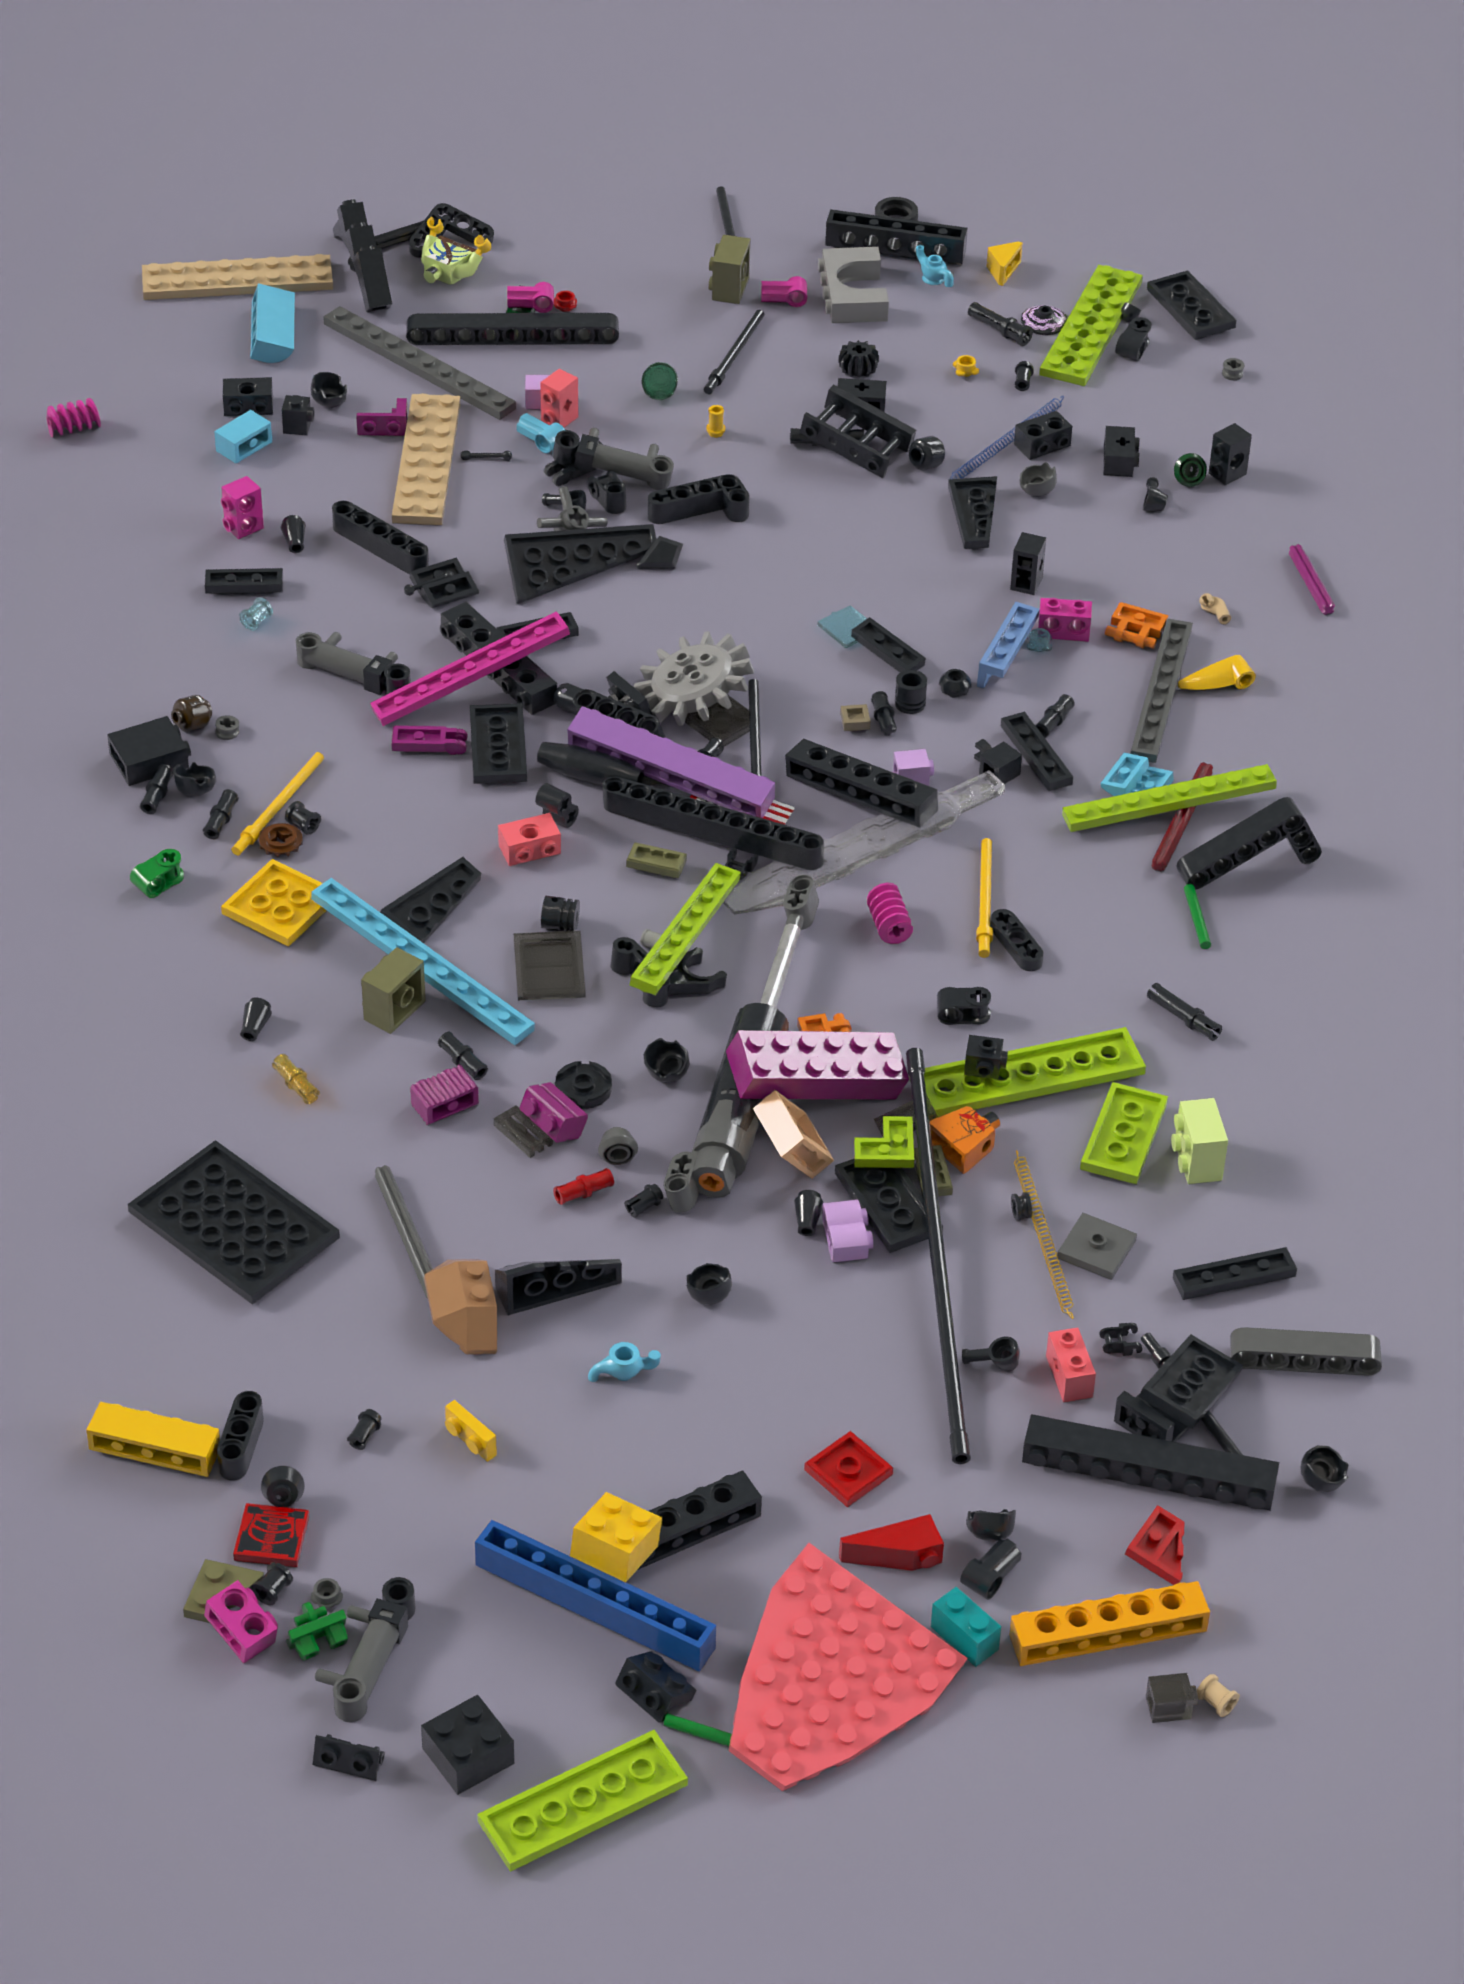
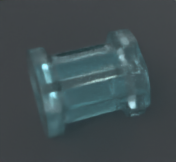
[239,597,273,631]

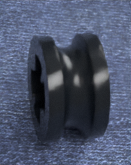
[1011,1192,1032,1220]

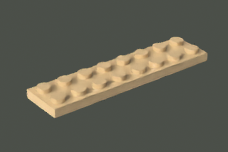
[142,254,333,300]
[392,393,461,525]

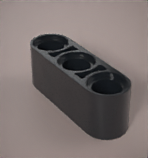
[217,1391,264,1481]

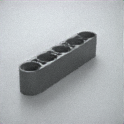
[1230,1327,1382,1376]

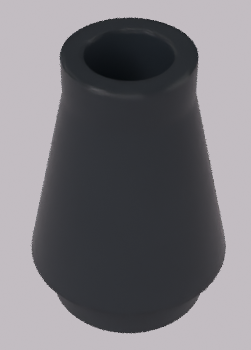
[280,515,306,553]
[240,997,272,1041]
[794,1190,824,1236]

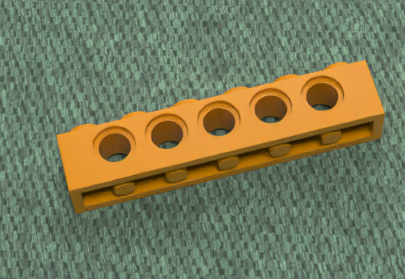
[1009,1581,1210,1666]

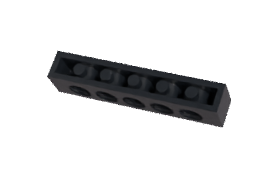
[825,209,968,264]
[440,602,557,715]
[785,738,938,828]
[637,1470,762,1570]

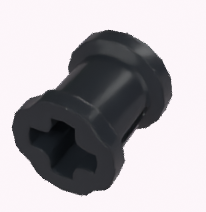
[285,801,321,835]
[251,1562,293,1605]

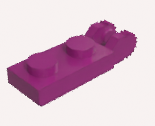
[391,725,468,755]

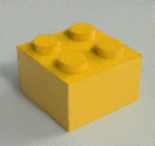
[570,1492,662,1582]

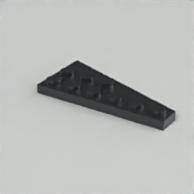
[504,524,657,605]

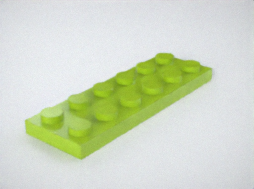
[477,1730,688,1872]

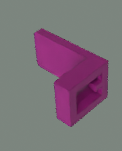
[356,398,408,436]

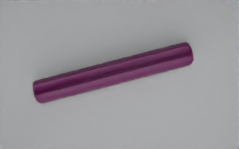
[1289,544,1335,615]

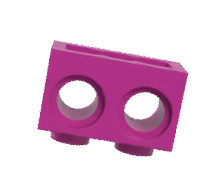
[221,476,264,539]
[1037,598,1092,642]
[204,1580,278,1663]

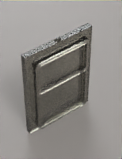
[513,930,586,1001]

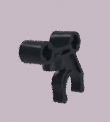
[610,937,727,1008]

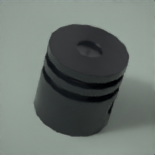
[895,670,927,714]
[541,896,580,932]

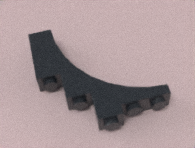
[333,199,392,312]

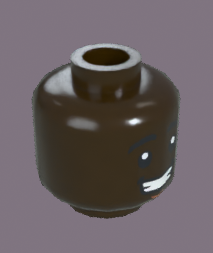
[171,695,212,732]

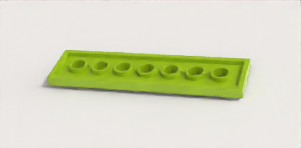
[1039,264,1143,386]
[909,1027,1146,1119]

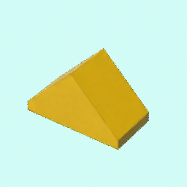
[986,241,1023,286]

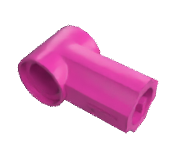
[761,276,807,307]
[507,282,554,313]

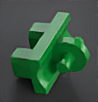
[286,1602,348,1661]

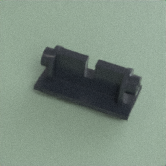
[312,1734,385,1781]

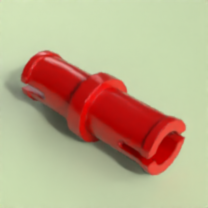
[553,1168,614,1205]

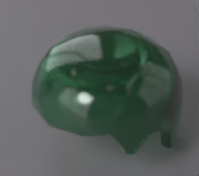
[641,362,678,401]

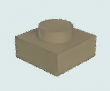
[840,704,871,731]

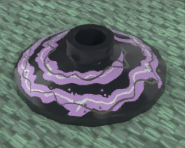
[1021,305,1068,335]

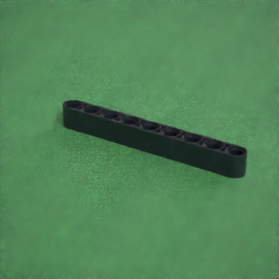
[406,313,619,345]
[602,777,824,870]

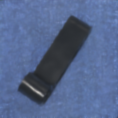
[648,474,750,524]

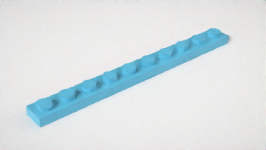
[311,878,535,1045]

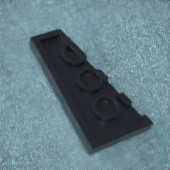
[380,857,481,943]

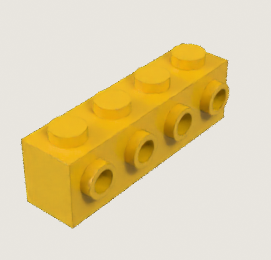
[86,1401,220,1477]

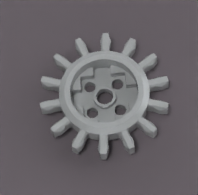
[634,631,754,726]

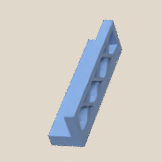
[977,602,1040,689]

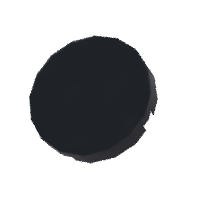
[555,1061,612,1109]

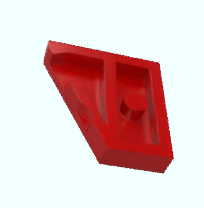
[1125,1505,1185,1585]

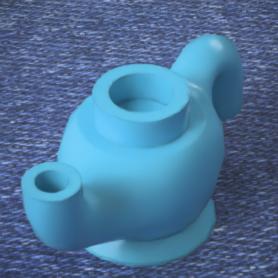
[916,245,954,287]
[588,1342,661,1382]

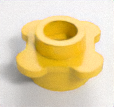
[953,355,979,377]

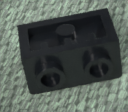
[606,671,653,715]

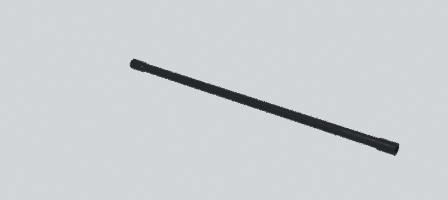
[906,1048,971,1464]

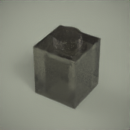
[1146,1673,1198,1723]

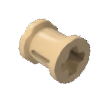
[1195,1674,1240,1717]

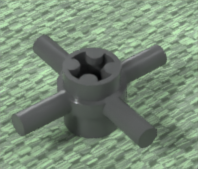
[537,486,608,531]

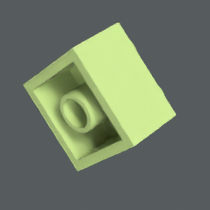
[1171,1098,1228,1184]

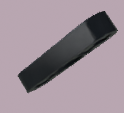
[990,909,1044,971]

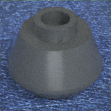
[598,1127,638,1165]

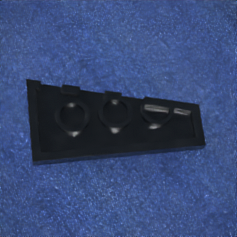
[948,476,997,549]

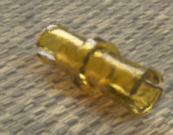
[272,1054,320,1104]

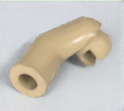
[1199,593,1231,624]

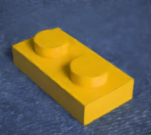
[445,1400,497,1462]

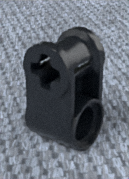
[1115,317,1152,361]
[587,470,627,514]
[937,987,991,1025]

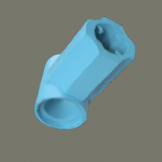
[517,413,565,453]

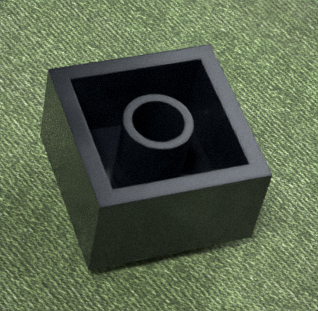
[421,1694,515,1795]

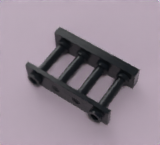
[799,384,917,478]

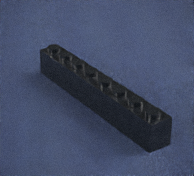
[1022,1414,1280,1511]

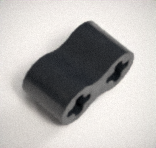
[535,783,579,828]

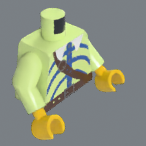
[421,217,491,285]

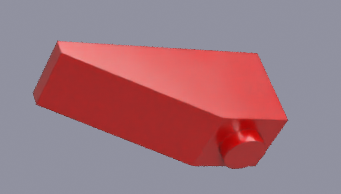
[839,1514,944,1571]

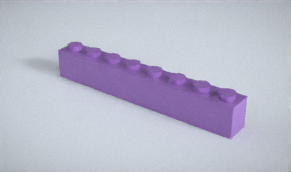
[567,706,775,818]

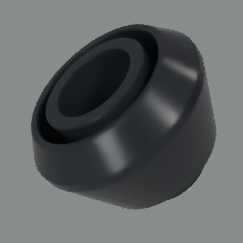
[261,1466,305,1507]

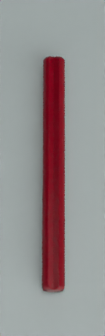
[1151,762,1213,872]

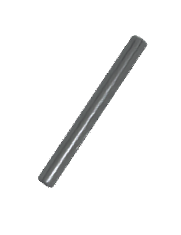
[375,1165,433,1299]

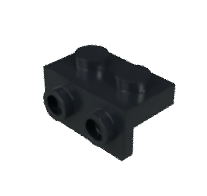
[615,1651,697,1723]

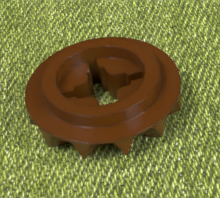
[259,823,303,858]

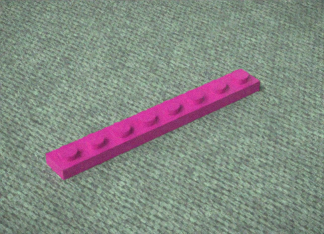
[370,611,570,726]

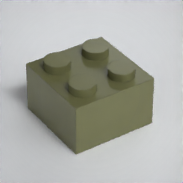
[708,235,751,304]
[361,947,426,1034]

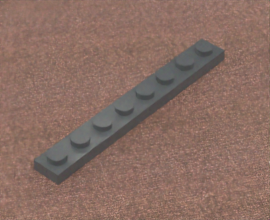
[1130,618,1193,763]

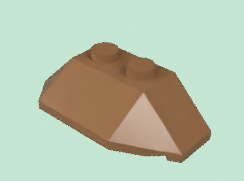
[424,1259,497,1355]

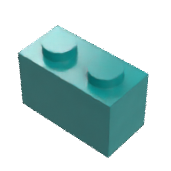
[931,1587,1002,1667]

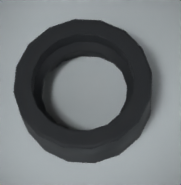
[875,197,918,221]

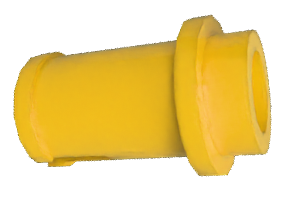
[706,405,726,438]

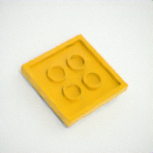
[221,859,327,947]

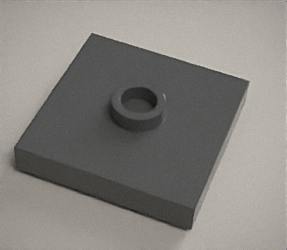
[1057,1212,1137,1280]

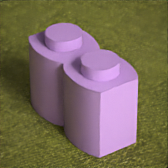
[822,1200,873,1262]

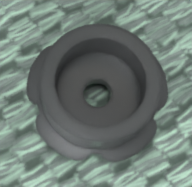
[311,1578,343,1609]

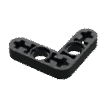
[409,203,494,258]

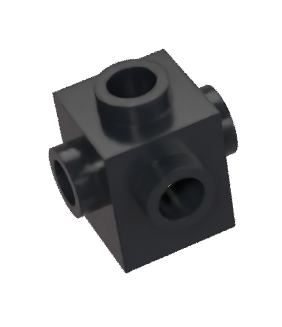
[964,1035,1008,1080]

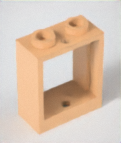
[753,1090,834,1179]

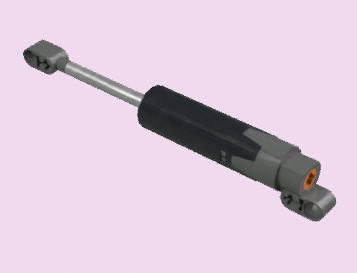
[663,874,819,1213]

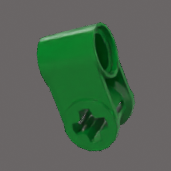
[130,849,184,898]

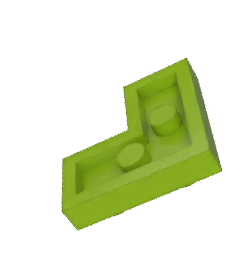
[854,1116,914,1168]

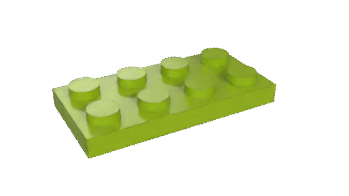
[1080,1082,1168,1185]

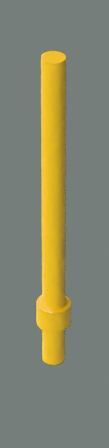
[231,752,324,856]
[976,838,993,958]

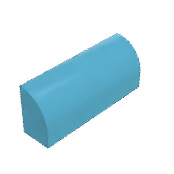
[250,283,295,363]

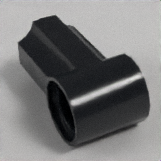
[960,1539,1022,1600]

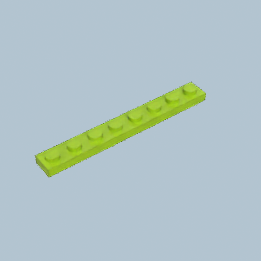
[1062,764,1277,832]
[629,863,741,995]

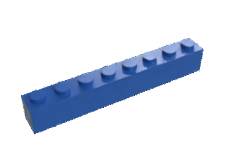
[475,1520,716,1672]

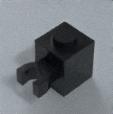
[974,739,1022,788]

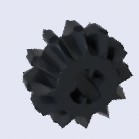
[838,340,879,378]

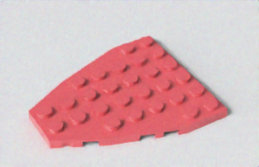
[729,1543,968,1791]

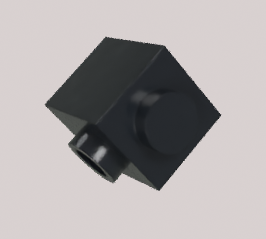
[281,395,315,435]

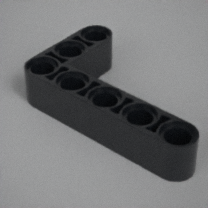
[1176,797,1322,890]

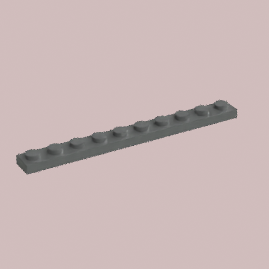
[323,306,516,420]

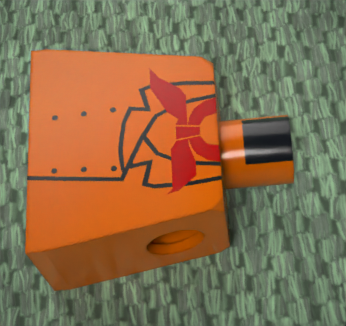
[930,1106,1000,1174]

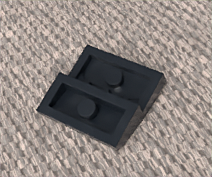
[410,557,479,608]

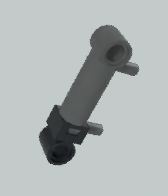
[553,428,674,490]
[296,632,411,695]
[315,1577,416,1722]

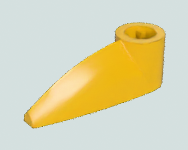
[1178,655,1256,690]

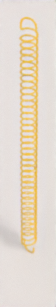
[1014,1150,1074,1319]

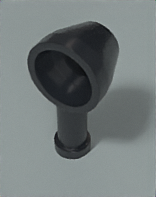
[1143,477,1168,512]
[542,490,587,511]
[962,1336,1020,1371]

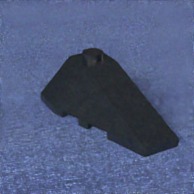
[495,1259,622,1316]

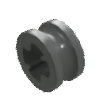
[1222,358,1245,380]
[215,715,239,740]

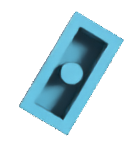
[214,410,272,463]

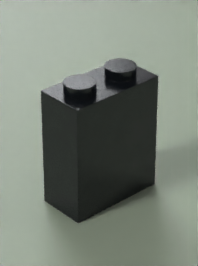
[107,716,191,786]

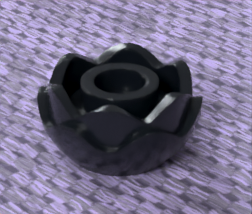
[939,669,972,698]

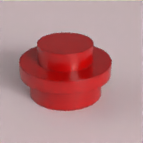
[554,291,577,312]

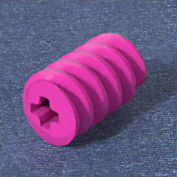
[46,398,101,437]
[867,882,913,944]

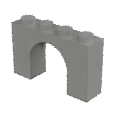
[818,247,889,323]

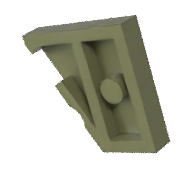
[183,1559,264,1623]

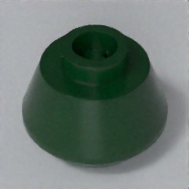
[1174,453,1207,487]

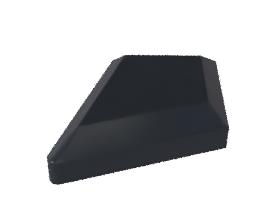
[637,536,683,568]

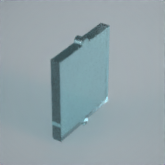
[817,605,867,649]

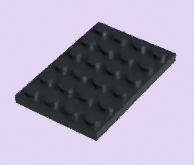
[128,1140,340,1304]

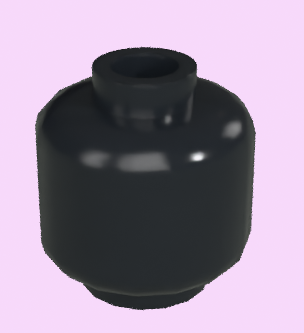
[909,436,945,470]

